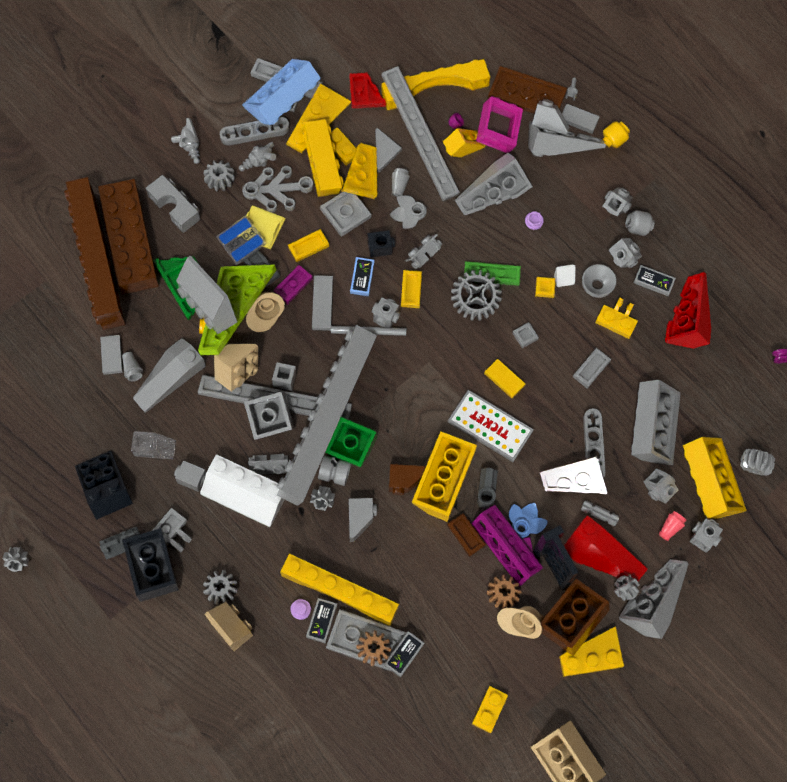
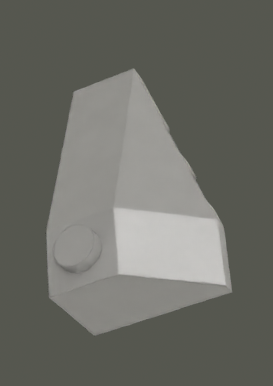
[528,121,606,157]
[455,153,533,215]
[133,338,206,413]
[619,559,688,639]

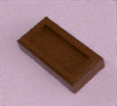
[447,513,486,557]

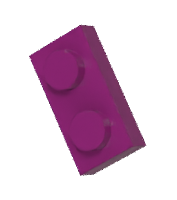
[273,265,313,305]

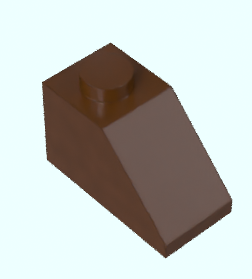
[389,464,426,495]

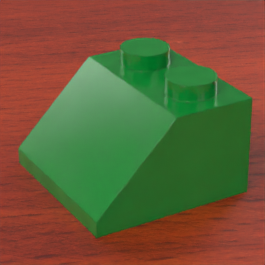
[325,417,377,468]

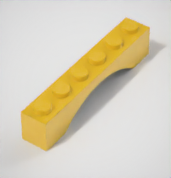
[381,59,490,110]
[280,554,399,626]

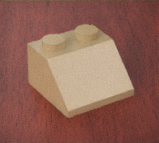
[205,602,253,651]

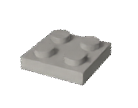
[320,192,371,237]

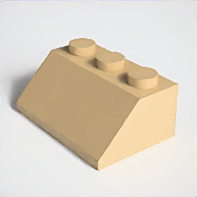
[531,721,606,782]

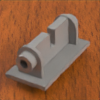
[405,234,442,269]
[248,454,288,475]

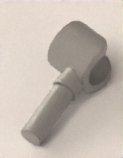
[565,78,578,101]

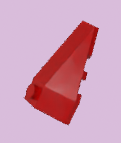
[665,272,711,349]
[564,515,648,581]

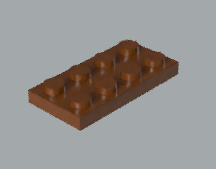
[488,66,567,114]

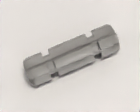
[581,501,619,526]

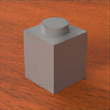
[272,362,297,391]
[174,461,206,492]

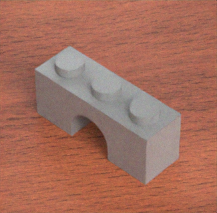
[146,175,200,233]

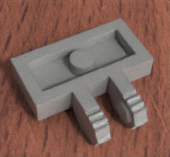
[152,508,192,552]

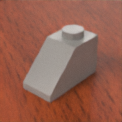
[532,100,570,135]
[349,498,377,542]

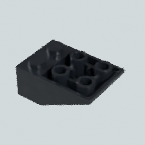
[75,451,133,520]

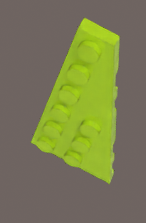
[198,265,276,355]

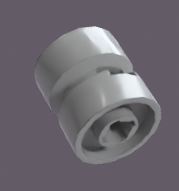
[318,455,351,486]

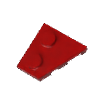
[349,73,386,109]

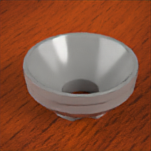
[582,264,616,298]

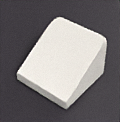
[554,265,575,287]

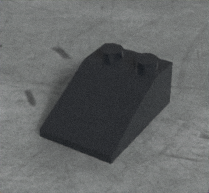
[122,528,179,602]

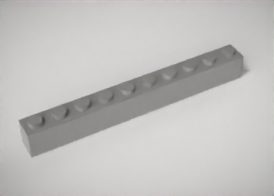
[277,325,377,506]

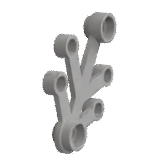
[242,166,313,213]

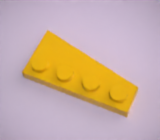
[286,83,351,153]

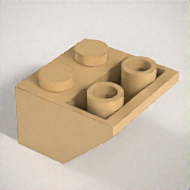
[214,344,258,392]

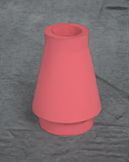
[659,511,686,541]

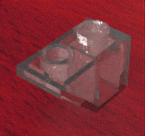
[131,431,176,459]

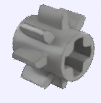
[310,486,335,511]
[3,547,29,572]
[614,575,640,601]

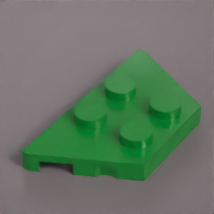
[153,257,198,320]

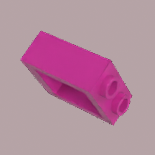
[476,96,523,153]

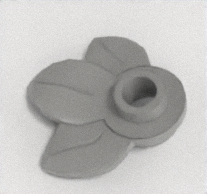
[390,195,427,229]

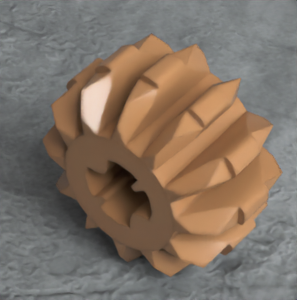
[487,575,521,609]
[356,630,391,666]

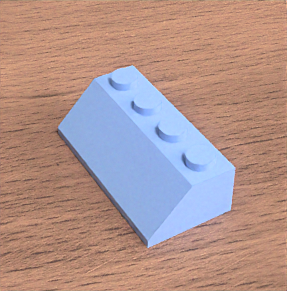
[243,59,321,125]

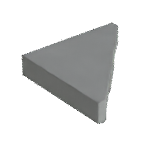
[375,128,402,173]

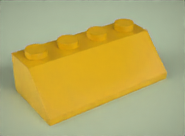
[412,431,477,522]
[683,437,747,519]

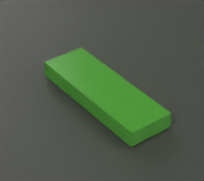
[464,261,521,286]

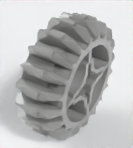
[451,270,502,321]

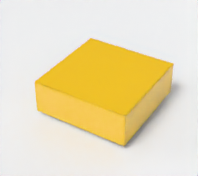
[535,277,555,298]

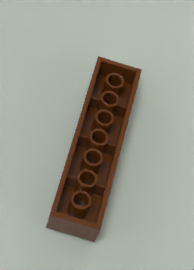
[64,177,125,330]

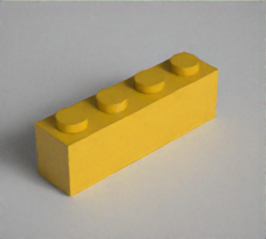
[302,119,343,197]

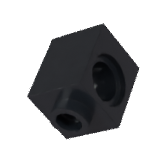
[367,230,395,258]

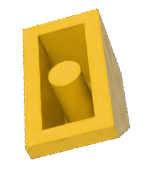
[443,128,486,157]

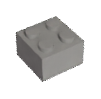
[244,392,295,440]

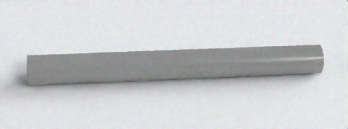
[331,326,406,336]

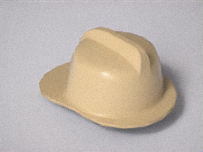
[246,291,285,332]
[497,606,544,639]

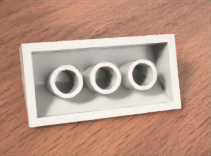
[200,454,285,527]

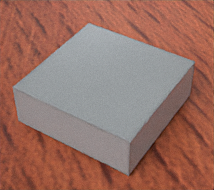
[513,322,539,348]

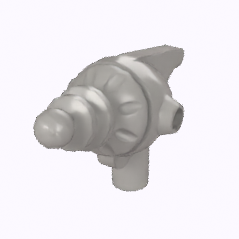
[171,118,200,164]
[239,142,276,171]

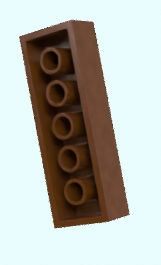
[98,179,159,295]

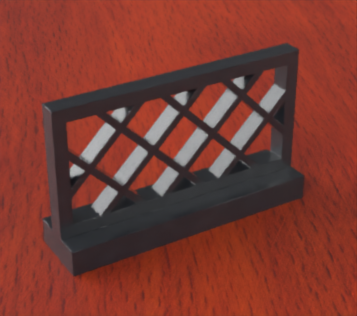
[533,525,579,590]

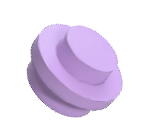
[525,212,543,230]
[291,599,311,620]

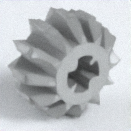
[204,160,235,192]
[740,449,775,476]
[203,570,238,605]

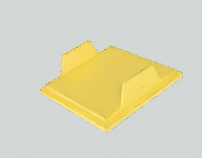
[237,205,286,250]

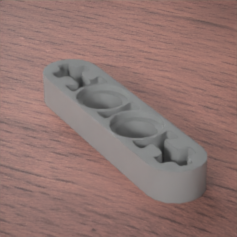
[220,117,289,145]
[583,408,606,478]

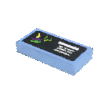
[350,257,374,296]

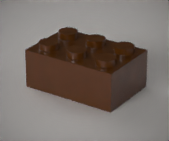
[540,579,610,656]

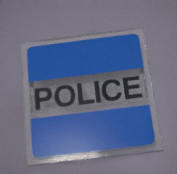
[216,215,267,265]

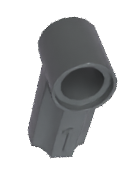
[477,468,498,510]

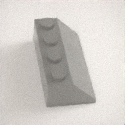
[176,256,237,334]
[631,380,680,465]

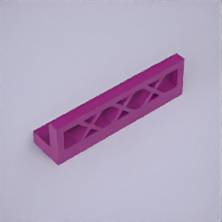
[472,505,543,587]

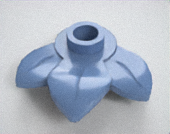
[509,503,548,538]

